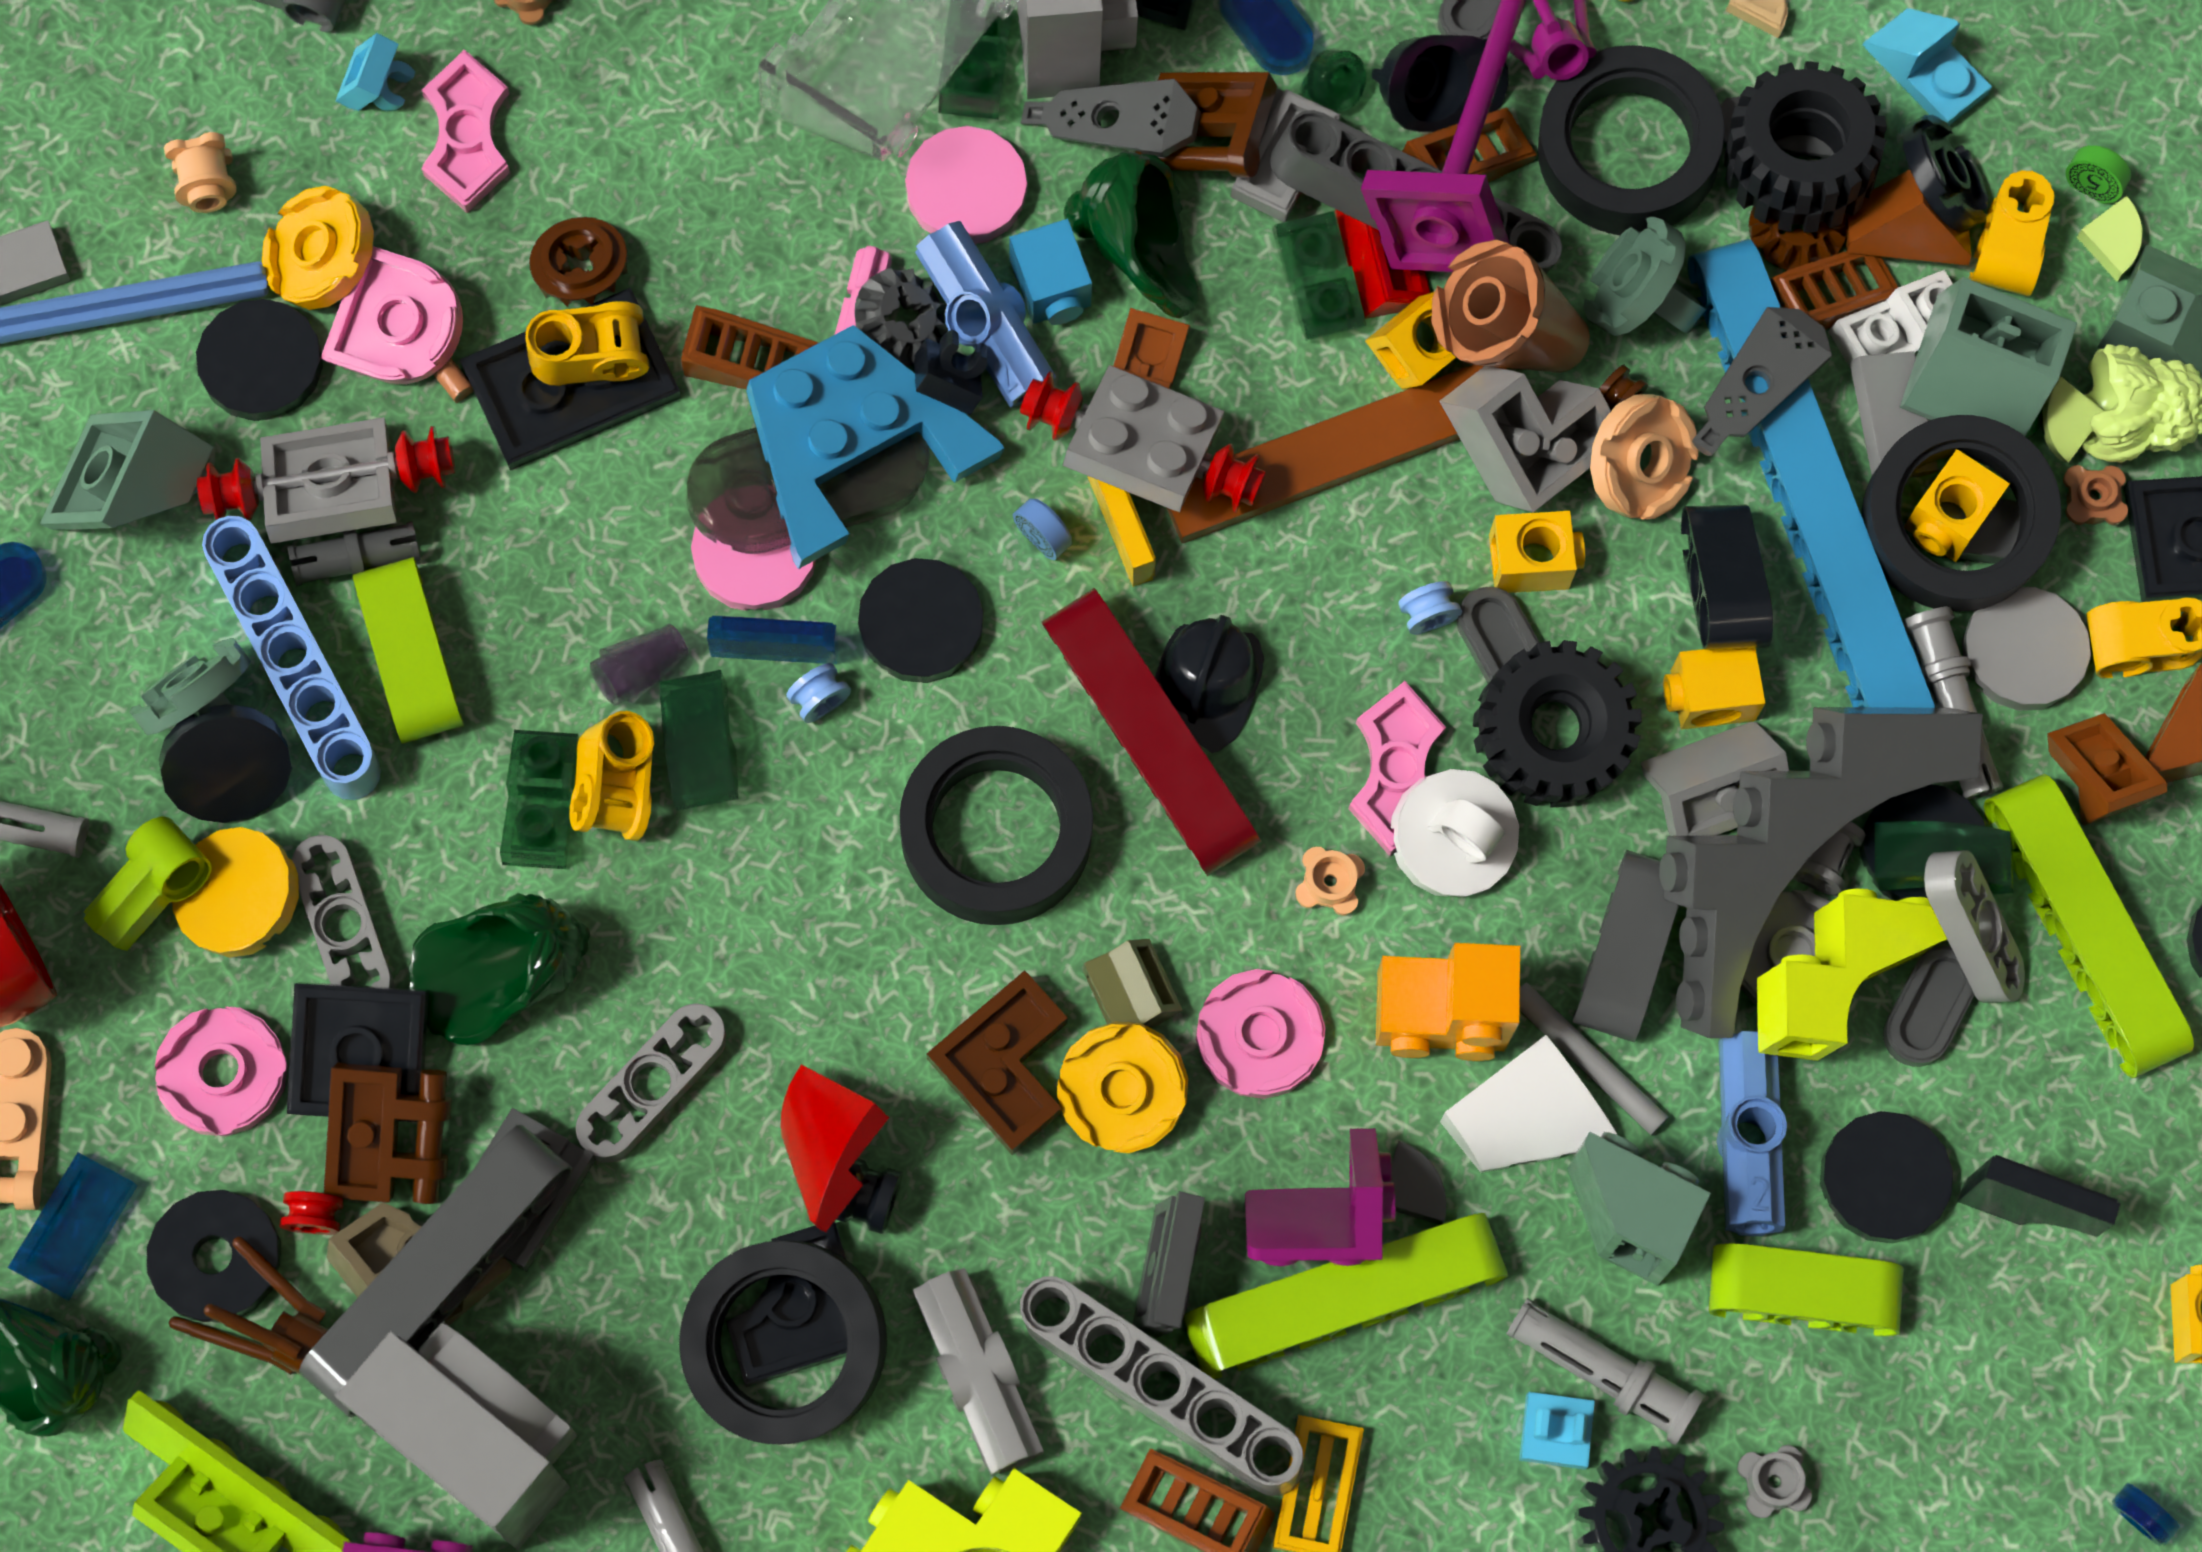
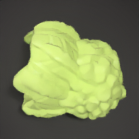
[2081,344,2202,463]

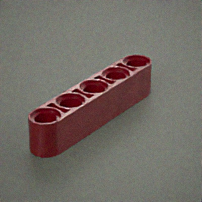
[1042,588,1262,877]

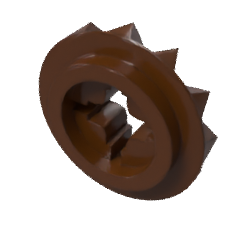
[1749,206,1848,270]
[529,217,628,307]

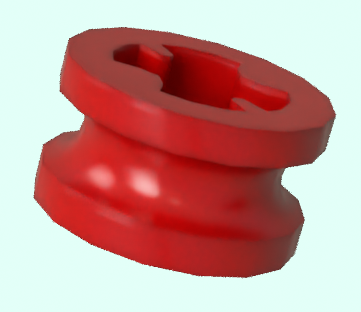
[280,1191,344,1235]

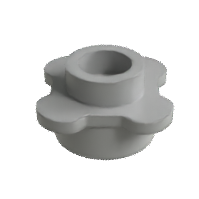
[1737,1445,1812,1519]

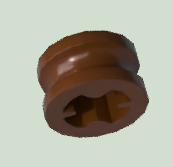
[1599,364,1648,411]

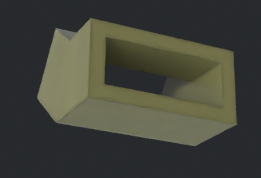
[1083,939,1183,1028]

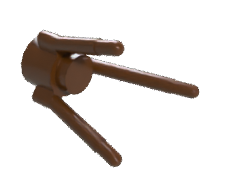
[168,1237,329,1377]

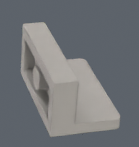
[1641,722,1789,836]

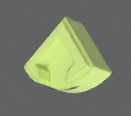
[2077,196,2142,281]
[2042,376,2105,463]

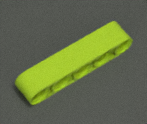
[1984,774,2194,1078]
[1183,1213,1509,1379]

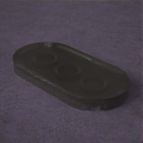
[686,427,930,554]

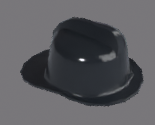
[1371,35,1509,132]
[1155,615,1264,753]

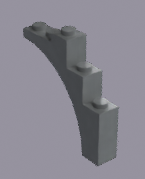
[1659,707,1983,1039]

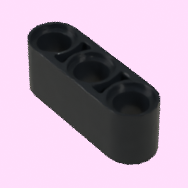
[1681,504,1773,650]

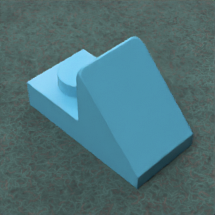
[1863,8,1992,126]

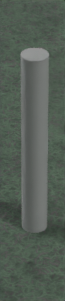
[1519,982,1669,1135]

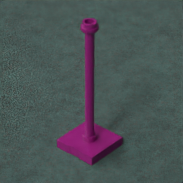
[1361,0,1526,272]

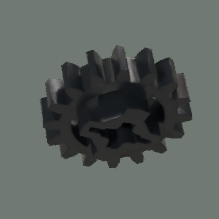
[1574,1446,1724,1552]

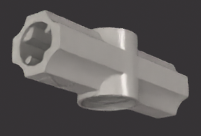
[913,1267,1044,1477]

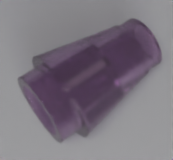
[590,624,689,706]

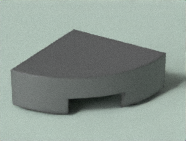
[1391,1141,1446,1225]

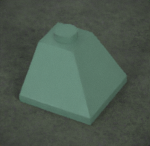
[2097,244,2202,379]
[40,410,214,530]

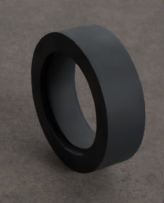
[1538,45,1725,235]
[1862,415,2061,612]
[900,726,1093,925]
[679,1241,887,1445]

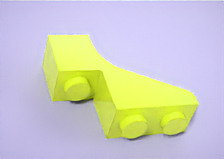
[1757,889,1948,1061]
[846,1468,1082,1552]

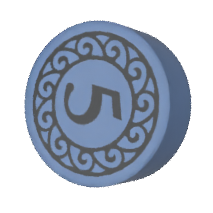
[1013,498,1072,560]

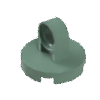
[1584,216,1707,336]
[129,638,251,735]

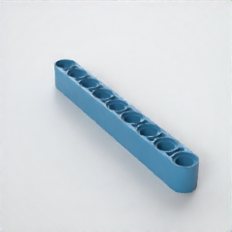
[1687,239,1935,708]

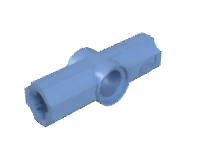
[915,221,1056,408]
[1716,1031,1787,1236]

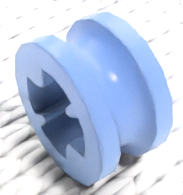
[1399,581,1462,635]
[786,663,851,723]

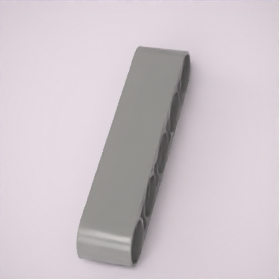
[1020,1276,1304,1496]

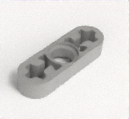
[292,835,394,988]
[1924,850,2025,1003]
[576,1004,726,1163]

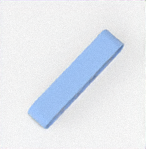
[202,516,381,800]

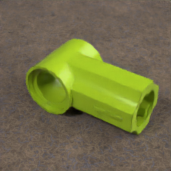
[83,816,212,951]

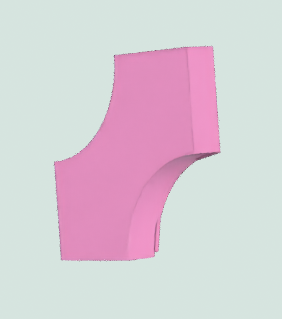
[422,50,510,213]
[1348,681,1446,856]

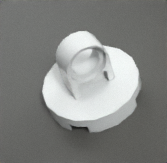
[1391,769,1519,897]

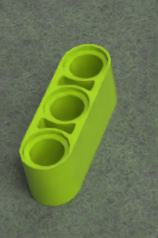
[352,557,464,744]
[1709,1243,1904,1336]

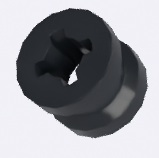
[836,1158,903,1234]

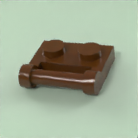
[1135,72,1278,177]

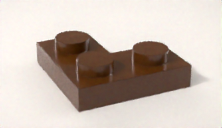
[926,970,1068,1155]

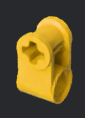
[1969,170,2054,297]
[525,301,649,386]
[2086,597,2202,679]
[570,711,654,841]

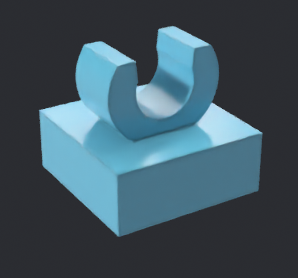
[335,33,415,111]
[1519,1392,1595,1470]

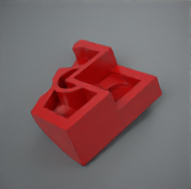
[781,1064,889,1233]

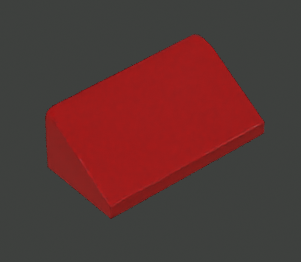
[1335,209,1430,319]

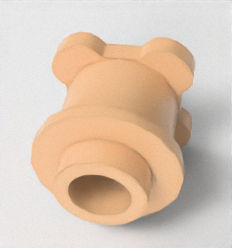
[164,132,236,213]

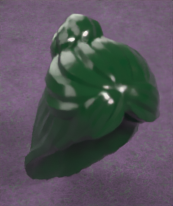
[1064,151,1199,319]
[408,893,590,1046]
[0,1298,122,1437]

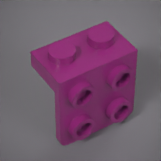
[1245,1128,1395,1266]

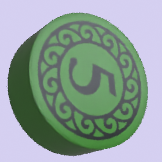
[2065,145,2131,204]

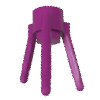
[1509,0,1596,80]

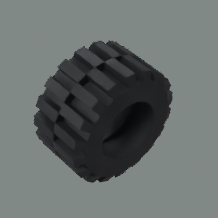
[1724,61,1887,233]

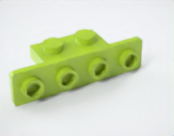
[123,1391,351,1552]

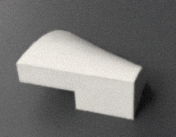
[1440,1035,1617,1173]

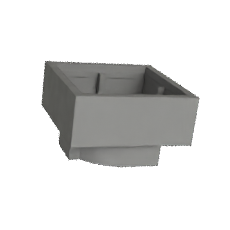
[1016,0,1138,99]
[335,1322,577,1550]

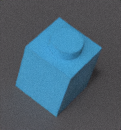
[1009,219,1092,325]

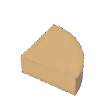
[1726,0,1788,39]

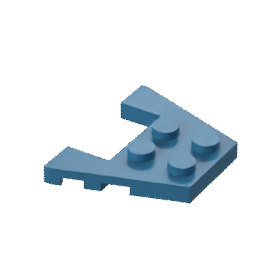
[746,325,1004,569]

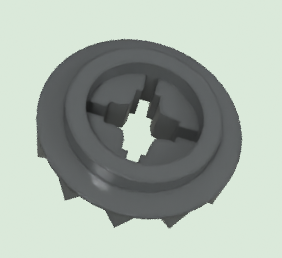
[854,267,948,366]

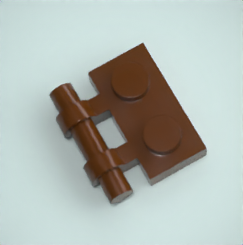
[324,1063,452,1204]

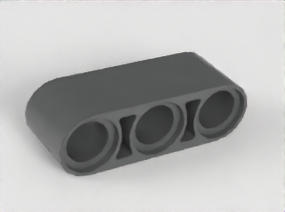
[1572,850,1678,1043]

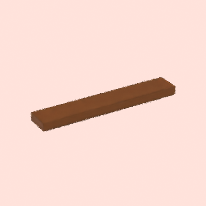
[1166,365,1508,544]

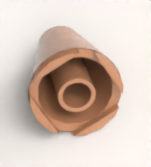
[1431,240,1590,373]

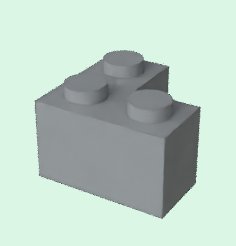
[1439,366,1611,512]

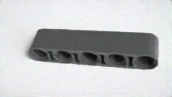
[1270,110,1562,274]
[299,1125,572,1417]

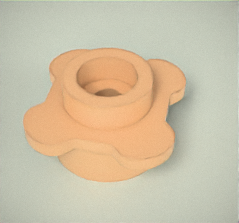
[1295,847,1365,916]

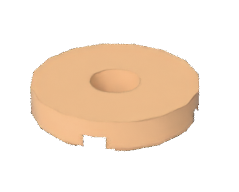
[1590,394,1699,519]

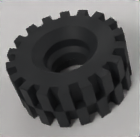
[1473,640,1642,808]

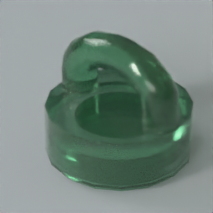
[1300,48,1366,111]

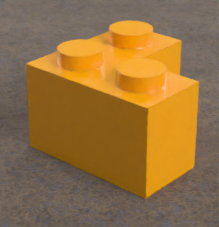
[1376,943,1520,1061]

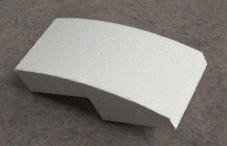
[1828,270,1953,368]

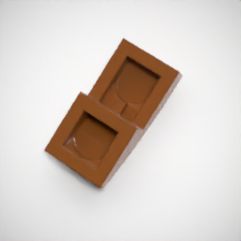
[1113,308,1191,389]

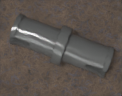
[287,521,421,586]

